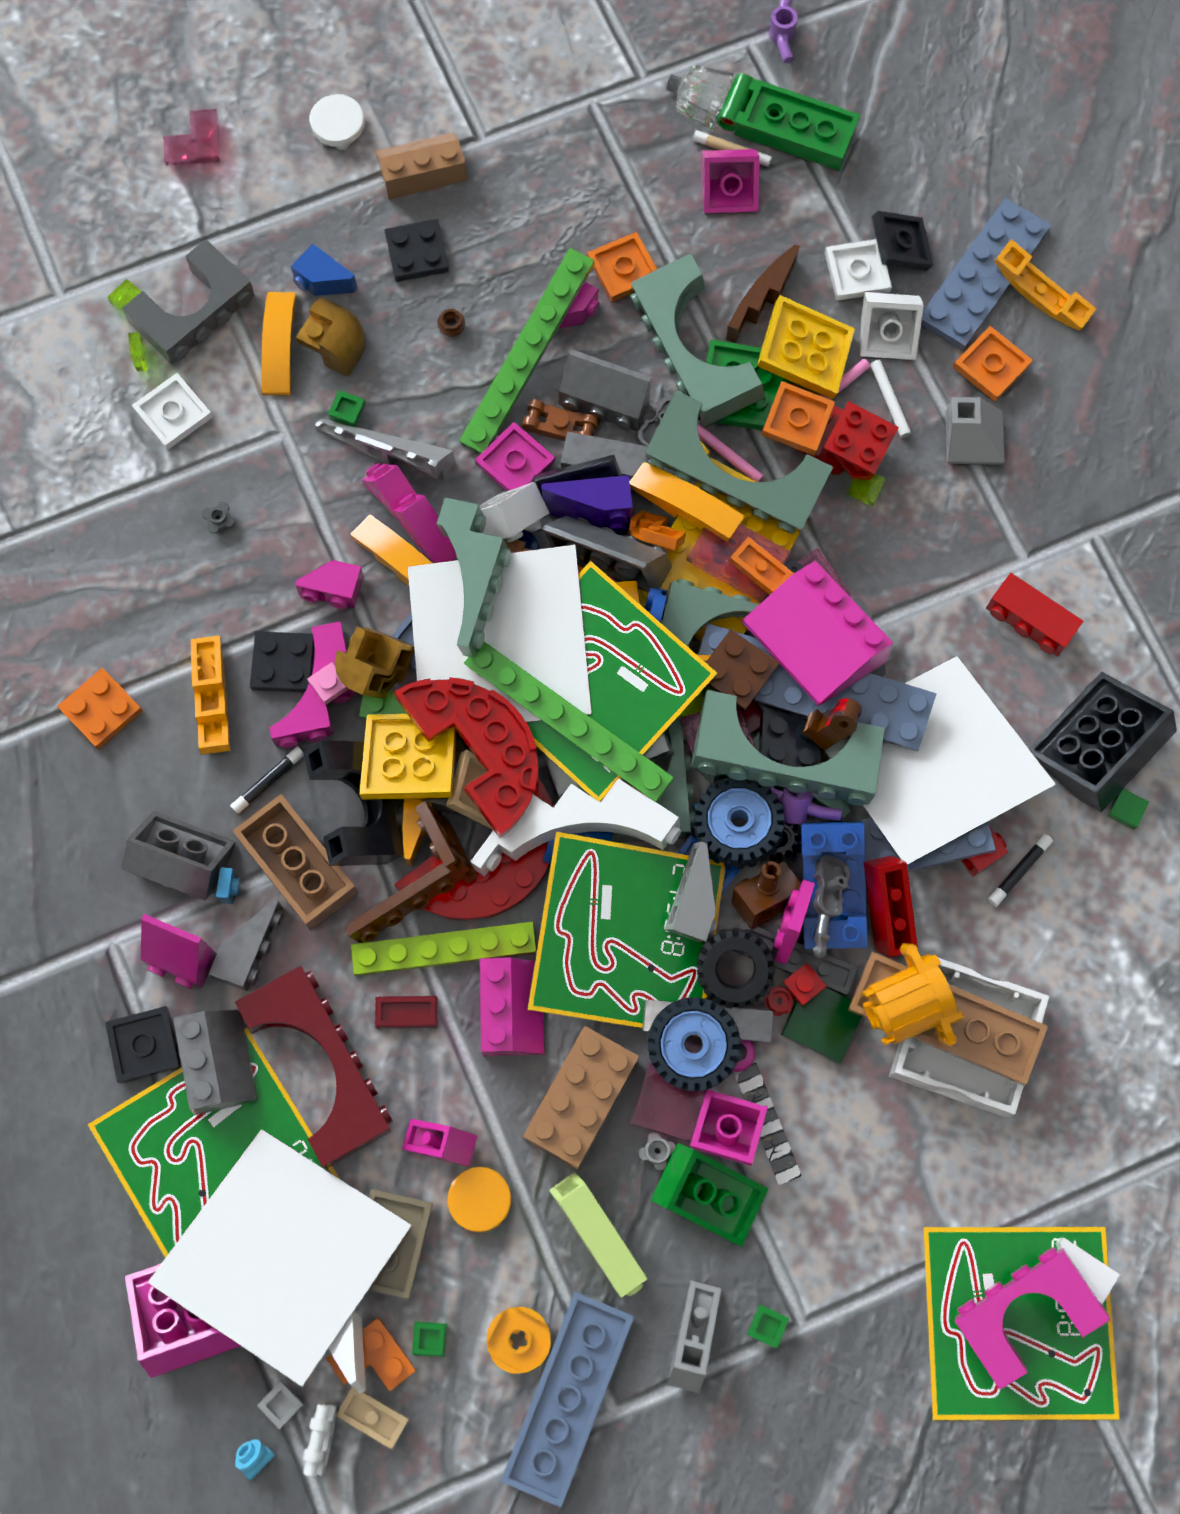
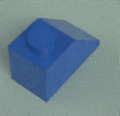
[291,244,357,296]

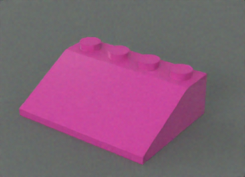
[742,561,894,706]
[125,1264,241,1378]

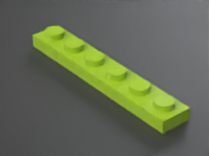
[351,922,537,976]

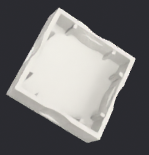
[889,958,1049,1118]

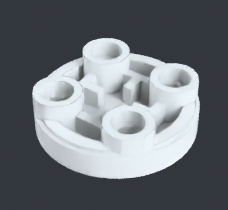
[310,95,365,150]

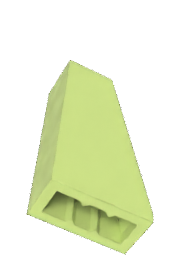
[549,1172,647,1298]

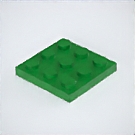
[698,340,789,431]

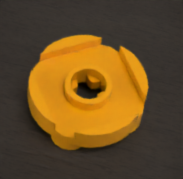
[486,1307,551,1374]

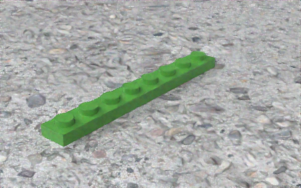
[459,248,595,454]
[464,642,675,803]

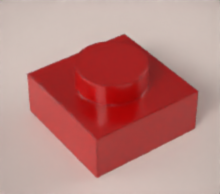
[783,963,827,1007]

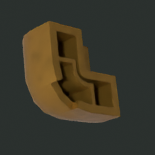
[296,298,366,377]
[335,627,415,698]

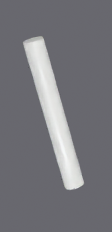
[870,360,911,438]

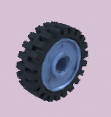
[694,777,785,869]
[647,997,741,1091]

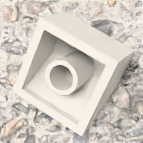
[860,292,924,360]
[480,482,549,543]

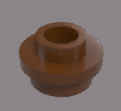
[437,309,465,337]

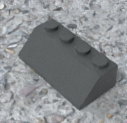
[543,515,672,593]

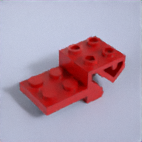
[785,385,899,480]

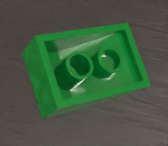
[650,1143,768,1247]

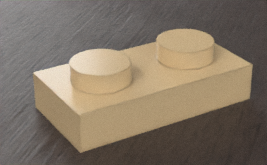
[336,1387,409,1450]

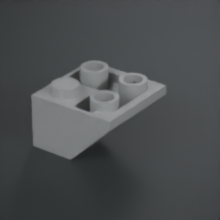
[945,397,1005,465]

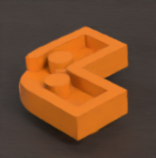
[629,510,686,552]

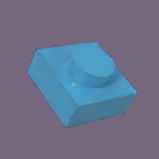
[216,867,241,904]

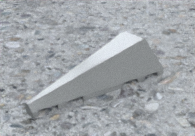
[315,419,455,481]

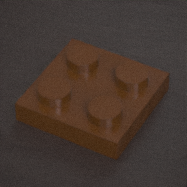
[706,629,779,712]

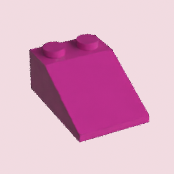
[141,914,217,989]

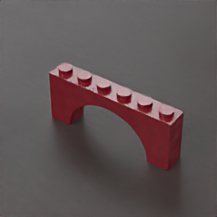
[235,966,393,1169]

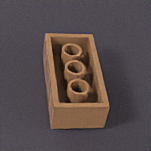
[233,794,359,931]
[523,1026,639,1170]

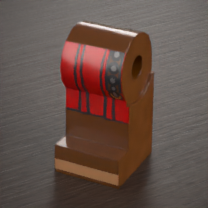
[803,698,862,750]

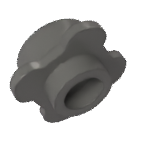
[202,502,235,534]

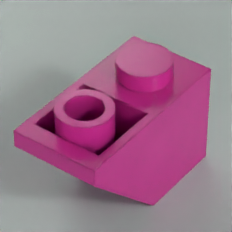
[295,560,364,609]

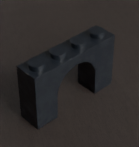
[303,740,404,866]

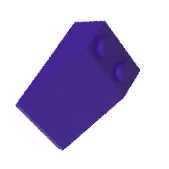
[542,475,633,535]

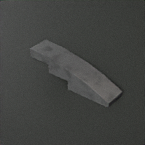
[642,1000,773,1042]

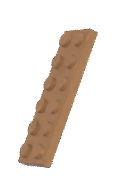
[848,952,1048,1086]

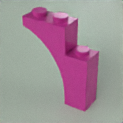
[361,463,457,563]
[269,621,356,748]

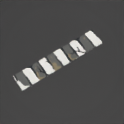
[734,1062,802,1185]

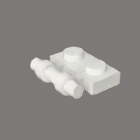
[303,1403,339,1476]

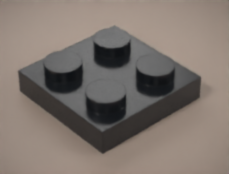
[872,211,933,271]
[384,219,449,282]
[250,631,314,693]
[759,712,820,767]
[105,1006,181,1084]

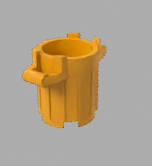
[860,943,964,1046]

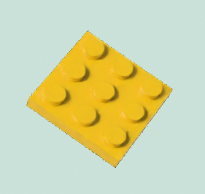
[757,295,855,399]
[360,714,457,800]

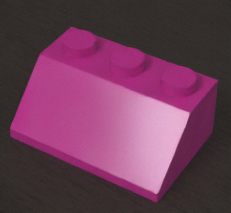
[480,958,544,1056]

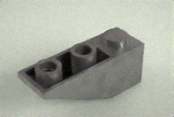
[209,899,284,992]

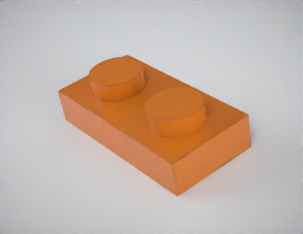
[729,536,794,594]

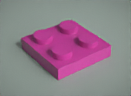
[475,422,555,492]
[773,879,815,964]

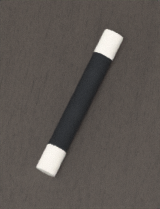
[230,746,304,814]
[987,834,1053,907]

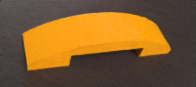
[994,239,1096,331]
[261,292,296,395]

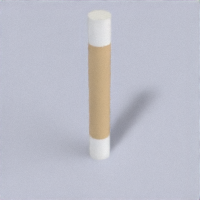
[693,130,772,167]

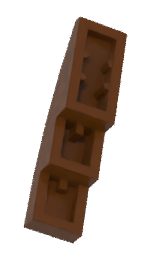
[726,244,800,343]

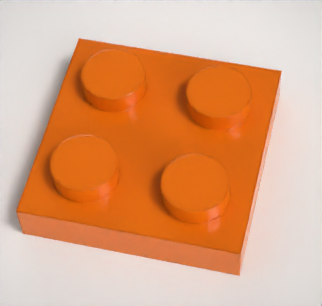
[587,232,657,302]
[952,326,1033,402]
[761,381,835,456]
[57,667,143,750]

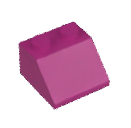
[702,149,760,213]
[690,1089,768,1166]

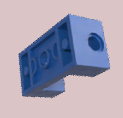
[801,821,867,949]

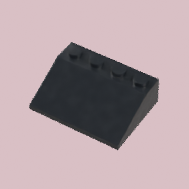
[1028,672,1177,812]

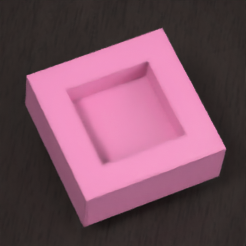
[307,662,349,705]

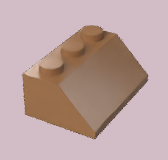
[375,132,467,200]

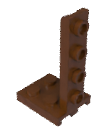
[346,801,478,943]

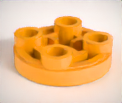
[448,1167,511,1232]

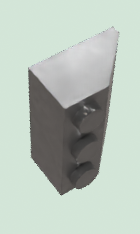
[559,349,651,431]
[122,811,236,901]
[173,1010,258,1115]

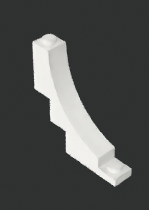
[470,779,681,876]

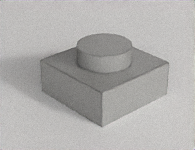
[257,1381,304,1430]

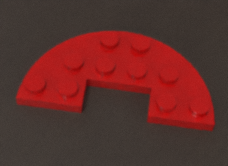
[394,677,538,838]
[394,778,554,921]

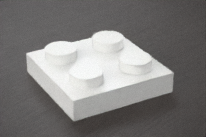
[825,239,892,301]
[132,373,213,450]

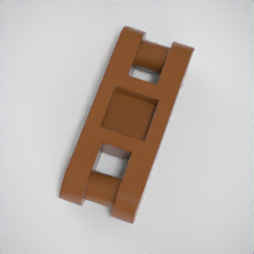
[522,399,599,441]

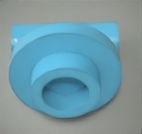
[235,1439,275,1480]

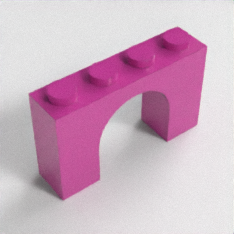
[955,1247,1110,1390]

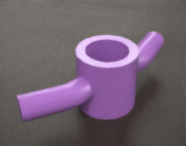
[769,0,798,64]
[762,785,842,824]

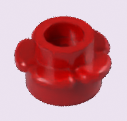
[764,986,794,1016]

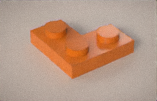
[325,1317,417,1391]

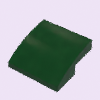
[780,988,862,1063]

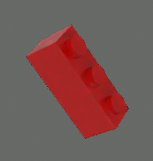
[986,572,1084,657]
[863,855,918,958]

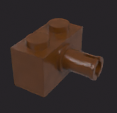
[731,861,801,930]

